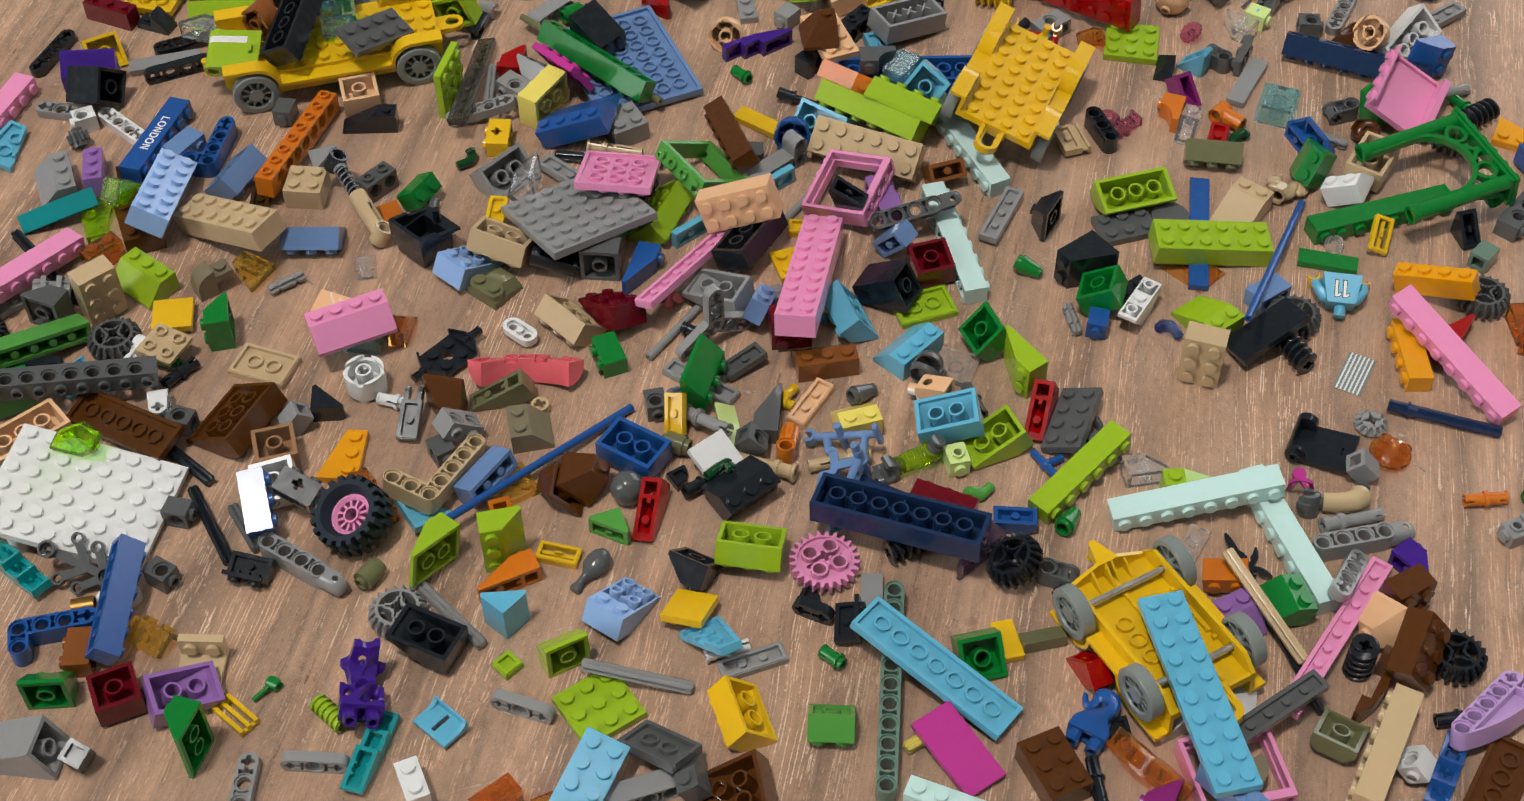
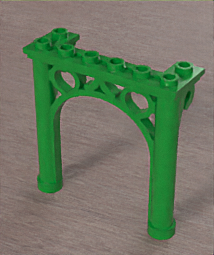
[1355,106,1520,225]

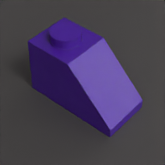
[1387,537,1429,573]

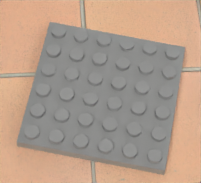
[501,178,658,260]

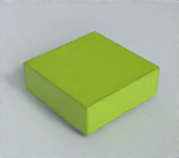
[491,649,524,681]

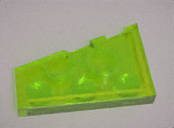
[80,193,114,244]

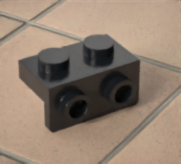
[221,550,276,588]
[834,594,866,645]

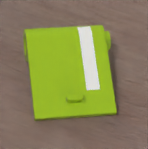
[204,28,263,76]

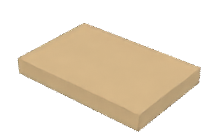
[227,342,302,390]

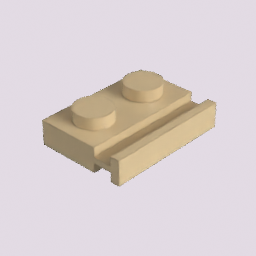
[1054,122,1091,157]

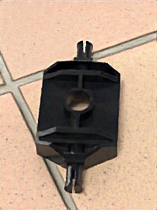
[411,326,483,382]

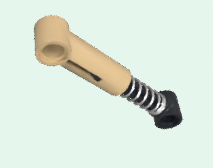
[323,148,392,248]

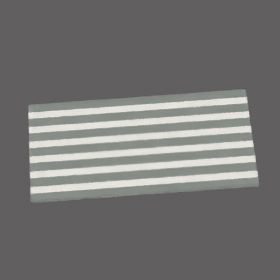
[1333,352,1377,396]

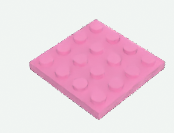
[574,150,661,196]

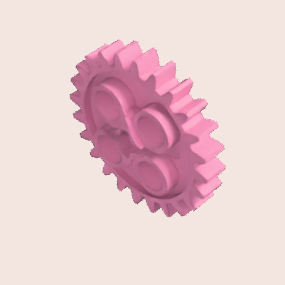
[789,531,860,594]

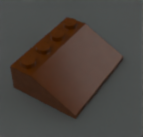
[186,382,288,458]
[702,749,778,801]

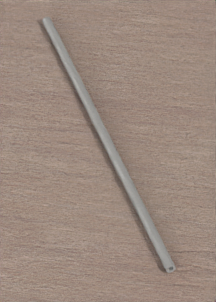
[645,178,832,361]

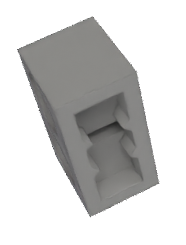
[432,407,485,442]

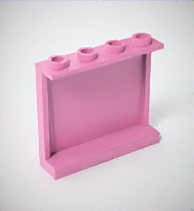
[1364,45,1451,132]

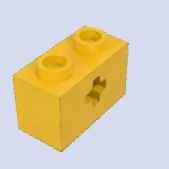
[483,119,513,157]

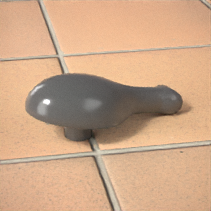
[570,548,611,594]

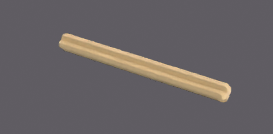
[1222,548,1308,665]

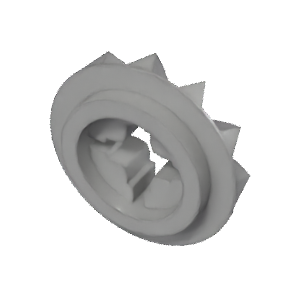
[1354,409,1388,437]

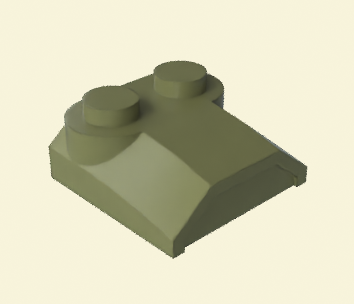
[467,267,523,311]
[1310,707,1370,764]

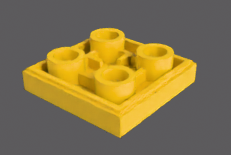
[151,297,195,332]
[660,588,719,629]

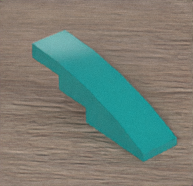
[17,187,99,235]
[0,539,53,598]
[340,710,401,795]

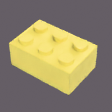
[517,64,569,129]

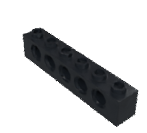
[795,4,871,80]

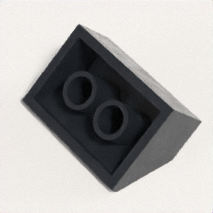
[700,455,781,521]

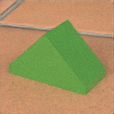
[588,507,630,546]

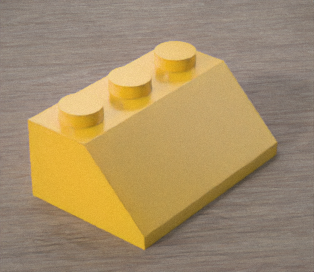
[707,675,778,752]

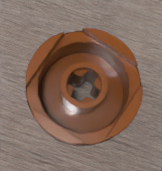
[241,0,278,41]

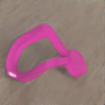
[1285,467,1314,491]

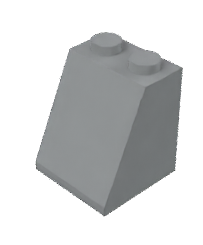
[0,714,70,780]

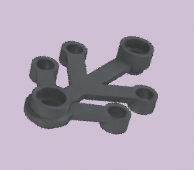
[37,532,107,595]

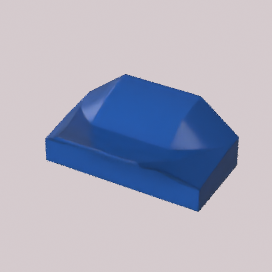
[993,506,1037,535]

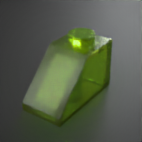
[100,177,141,207]
[49,420,103,457]

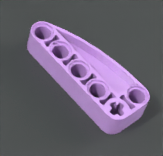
[1449,670,1524,751]

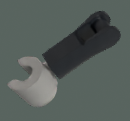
[469,0,499,40]

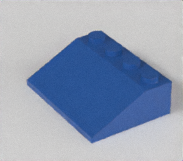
[535,94,620,149]

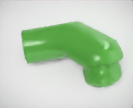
[963,482,995,502]

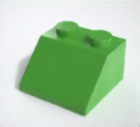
[807,704,855,747]

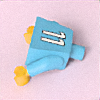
[1307,271,1371,320]

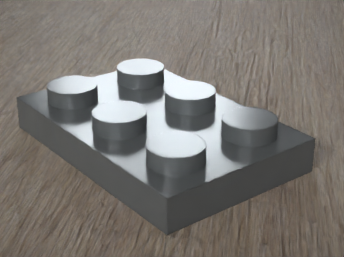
[1091,207,1153,246]
[617,719,702,774]

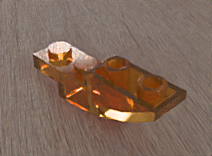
[1107,726,1195,801]

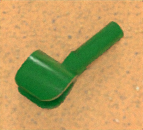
[251,676,283,702]

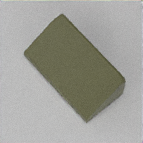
[1018,625,1068,654]

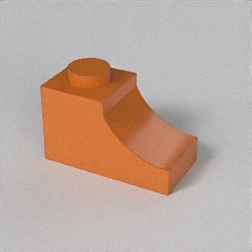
[1157,92,1187,133]

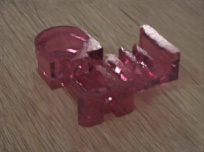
[1102,109,1143,140]

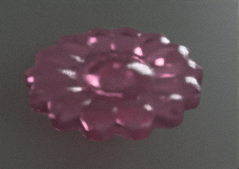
[1180,21,1202,43]

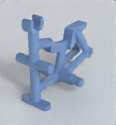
[804,422,884,487]

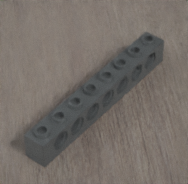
[0,355,159,401]

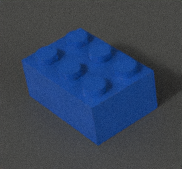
[595,416,673,478]

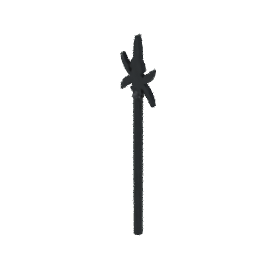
[1224,533,1325,716]

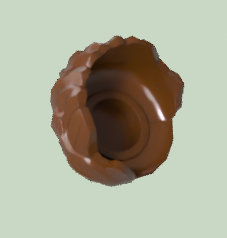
[1351,119,1381,142]

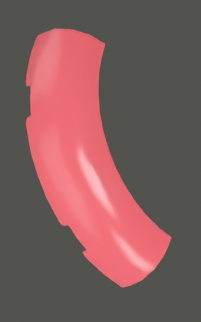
[467,354,584,387]

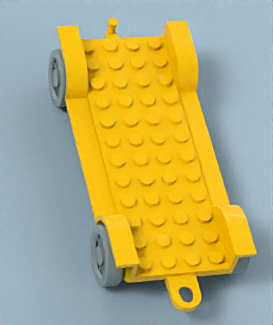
[201,0,464,113]

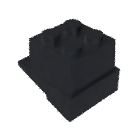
[388,206,461,268]

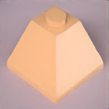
[1358,591,1408,648]

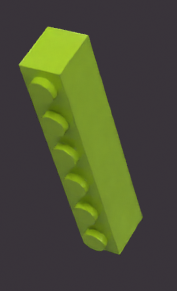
[1028,420,1131,525]

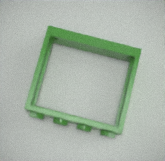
[655,140,749,196]

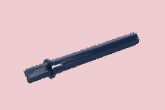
[1387,399,1503,438]

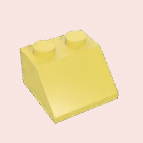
[830,403,883,443]

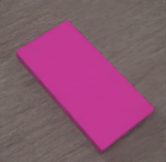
[911,700,1006,797]

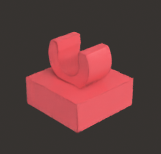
[661,290,684,309]

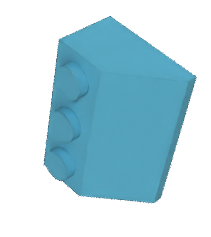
[904,59,951,99]
[794,97,856,135]
[824,279,879,343]
[873,322,944,381]
[914,387,985,448]

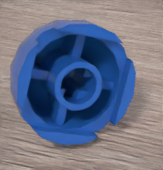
[774,116,811,149]

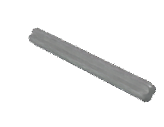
[414,581,487,650]
[580,658,694,694]

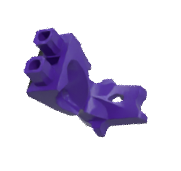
[337,638,386,729]

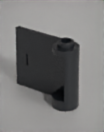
[528,243,580,278]
[1284,412,1360,475]

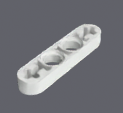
[98,107,145,145]

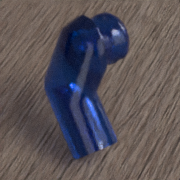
[1154,319,1184,340]

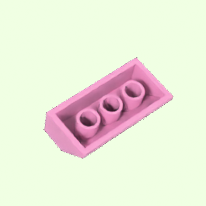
[304,288,398,358]

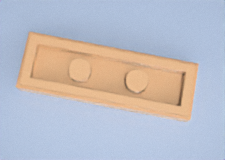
[786,377,835,430]

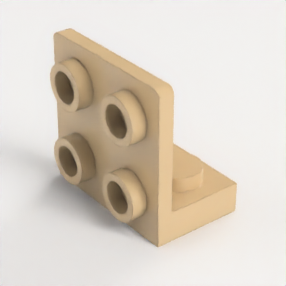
[135,323,193,366]
[177,634,229,685]

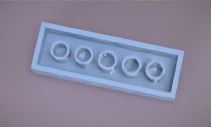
[124,148,197,239]

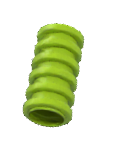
[309,694,348,733]

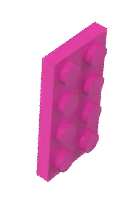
[532,42,595,92]

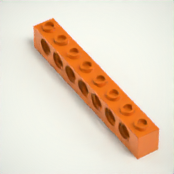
[254,90,340,198]

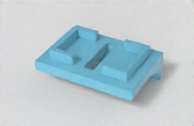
[412,695,469,749]

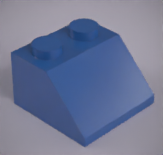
[1407,34,1457,78]

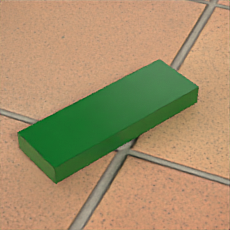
[1297,248,1359,275]

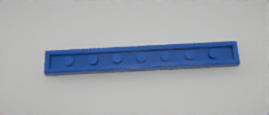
[1188,177,1209,291]

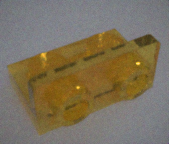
[125,614,178,659]

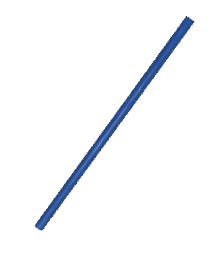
[1244,200,1306,322]
[446,404,634,520]

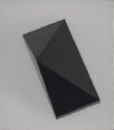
[1153,55,1176,82]

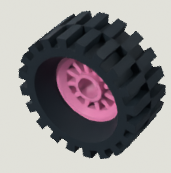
[310,474,394,557]

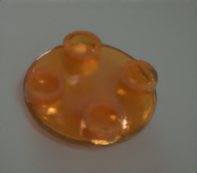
[1369,433,1412,470]

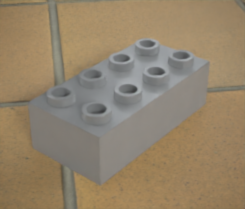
[867,0,948,45]

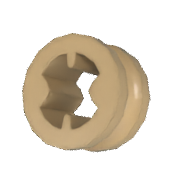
[531,397,550,413]

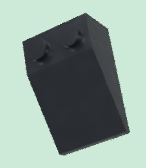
[385,602,469,676]

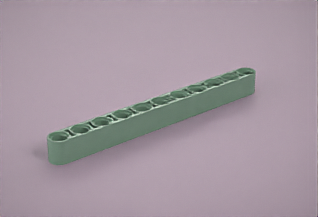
[875,580,905,801]

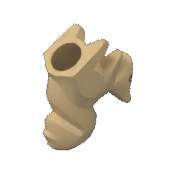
[1265,173,1308,205]

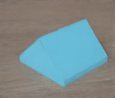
[480,590,530,640]

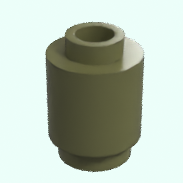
[662,430,693,456]
[354,557,386,590]

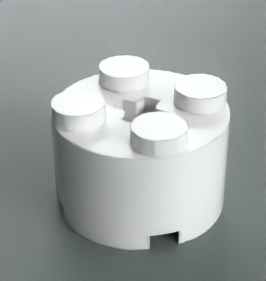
[343,355,388,404]

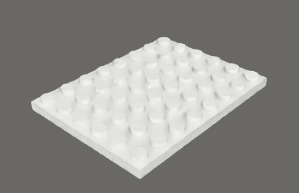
[0,423,189,571]

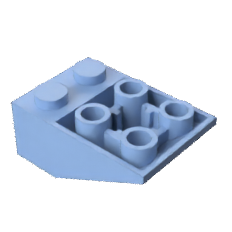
[432,246,504,291]
[581,577,661,641]

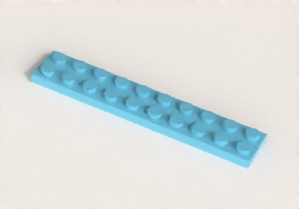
[1137,590,1264,799]

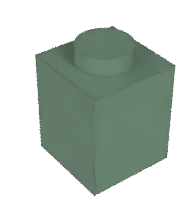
[1466,240,1500,274]

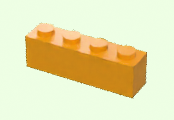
[1392,262,1480,301]
[1386,318,1434,392]

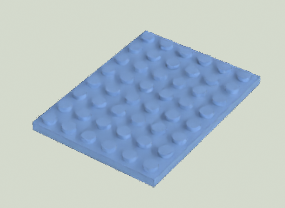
[568,5,703,112]

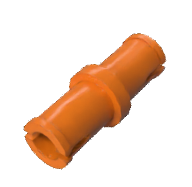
[1462,490,1510,508]

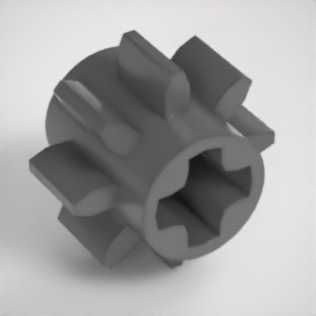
[66,127,90,149]

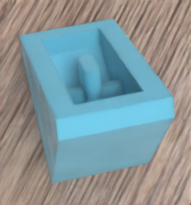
[1176,46,1212,78]

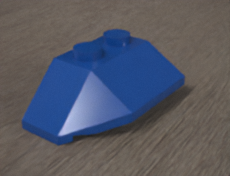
[1284,116,1335,182]

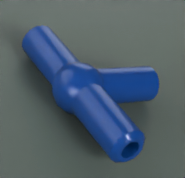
[1030,449,1064,477]

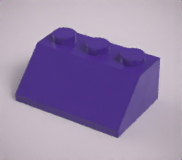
[59,48,121,92]

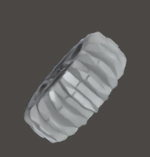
[368,584,429,640]

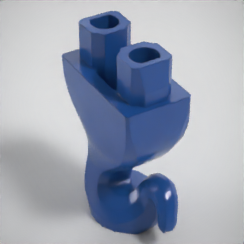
[1065,688,1121,756]

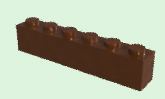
[703,95,760,174]

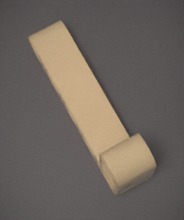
[383,433,485,514]

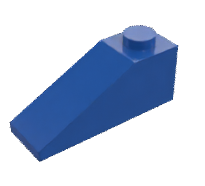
[622,241,664,295]

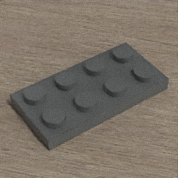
[335,8,414,57]
[1040,387,1104,453]

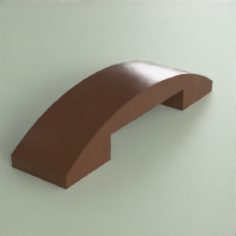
[1351,644,1392,723]

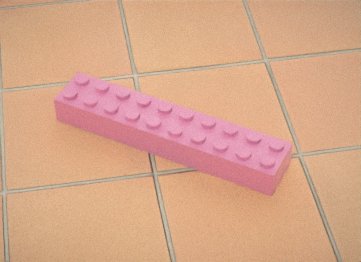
[774,214,843,338]

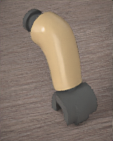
[1296,481,1372,519]

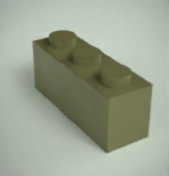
[1183,138,1244,170]

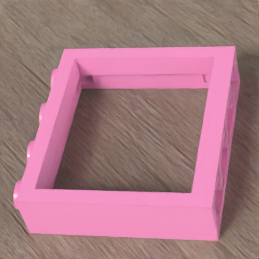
[801,149,896,227]
[1174,730,1298,801]

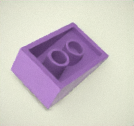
[141,660,225,729]

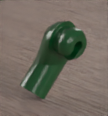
[1228,127,1250,142]
[455,147,478,170]
[703,458,735,481]

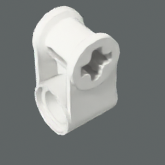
[147,388,171,418]

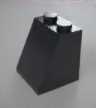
[569,0,626,55]
[66,66,126,107]
[1054,230,1120,289]
[852,258,923,313]

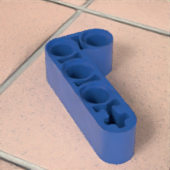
[182,116,238,178]
[7,606,96,667]

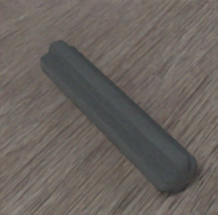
[227,503,260,553]

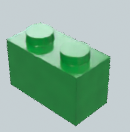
[396,171,442,212]
[589,331,628,379]

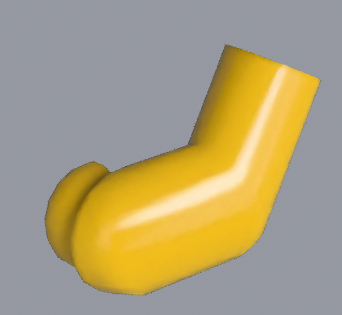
[781,384,799,411]

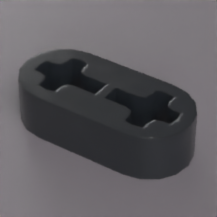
[792,595,835,625]

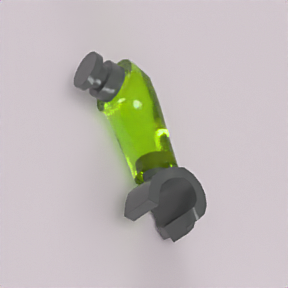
[872,434,946,485]

